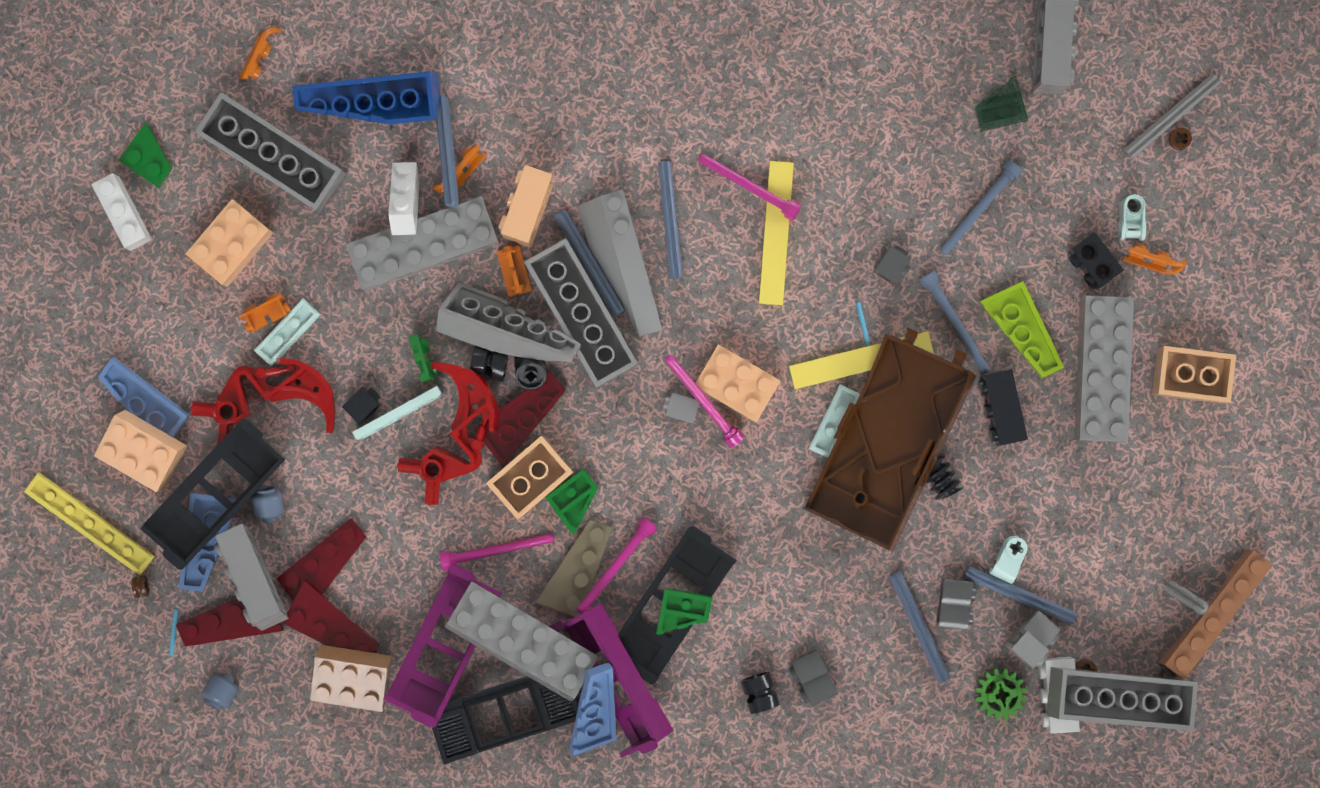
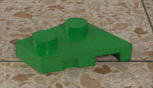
[118,123,173,188]
[408,334,439,383]
[545,469,598,535]
[656,587,712,635]

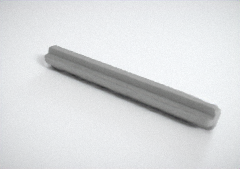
[1124,74,1220,159]

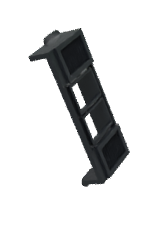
[140,419,285,570]
[618,526,737,684]
[432,676,579,764]

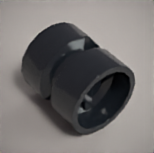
[470,346,509,382]
[514,356,547,390]
[740,672,780,714]

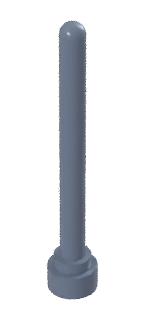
[940,160,1023,255]
[919,270,989,373]

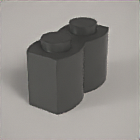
[936,578,976,630]
[789,649,838,707]

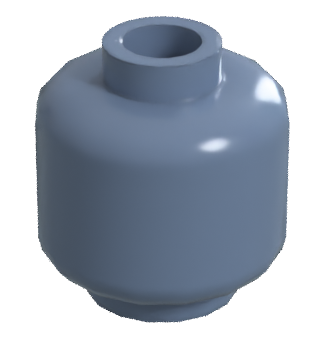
[251,486,284,523]
[202,673,238,710]

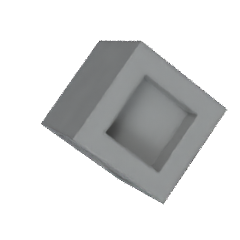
[662,392,699,424]

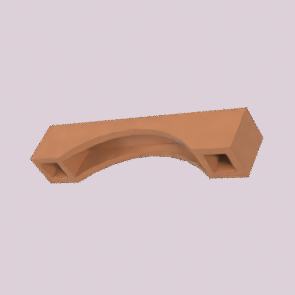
[1158,549,1273,680]

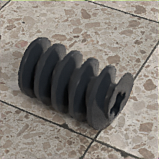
[926,454,964,500]

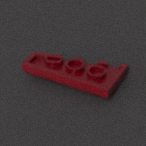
[474,372,566,467]
[282,579,380,653]
[176,599,284,647]

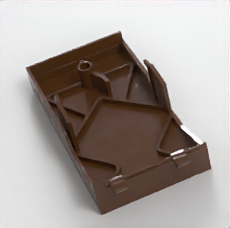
[803,328,976,551]

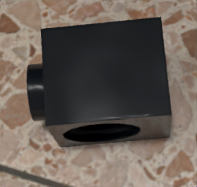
[342,387,382,425]

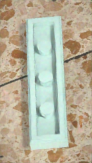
[352,386,443,440]

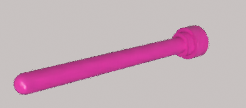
[698,154,802,221]
[665,355,744,448]
[577,517,658,614]
[439,533,554,571]

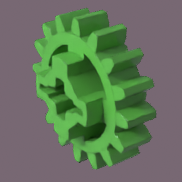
[974,668,1027,721]

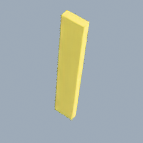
[759,161,794,306]
[789,331,934,389]
[24,472,155,576]

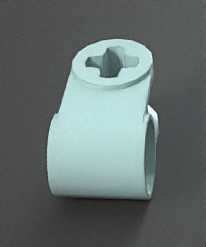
[1118,194,1146,241]
[989,536,1028,584]

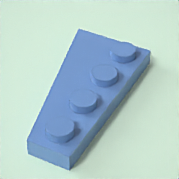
[98,357,190,438]
[179,493,237,592]
[569,662,617,756]

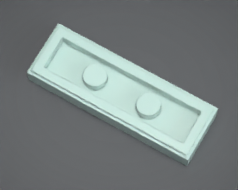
[254,298,321,367]
[809,384,860,458]

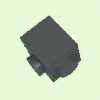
[873,246,911,285]

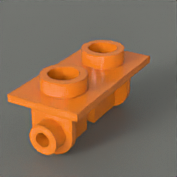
[496,245,532,297]
[238,294,291,333]

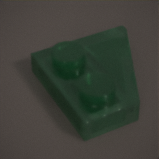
[974,76,1028,132]

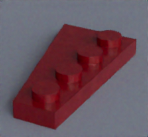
[276,518,367,601]

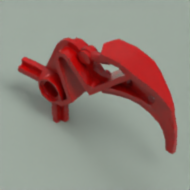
[191,358,335,445]
[397,362,499,505]

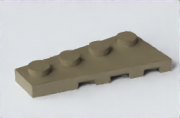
[535,520,613,616]

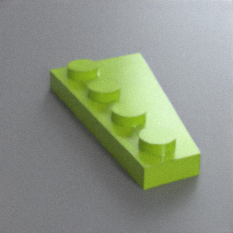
[979,281,1064,378]

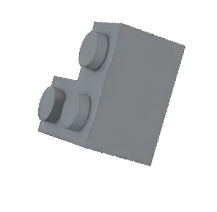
[1004,609,1061,669]

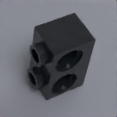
[1068,232,1124,289]

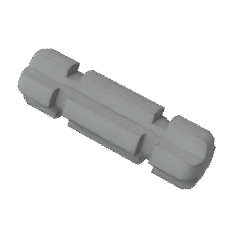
[1165,580,1209,615]

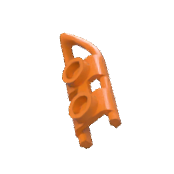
[239,27,282,80]
[432,144,487,194]
[1122,244,1188,275]

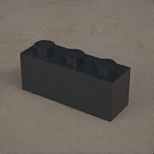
[978,369,1028,446]

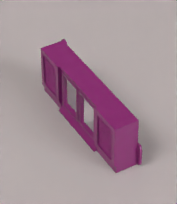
[383,564,502,728]
[548,603,674,758]

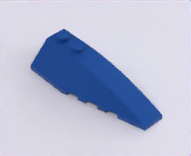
[292,71,440,125]

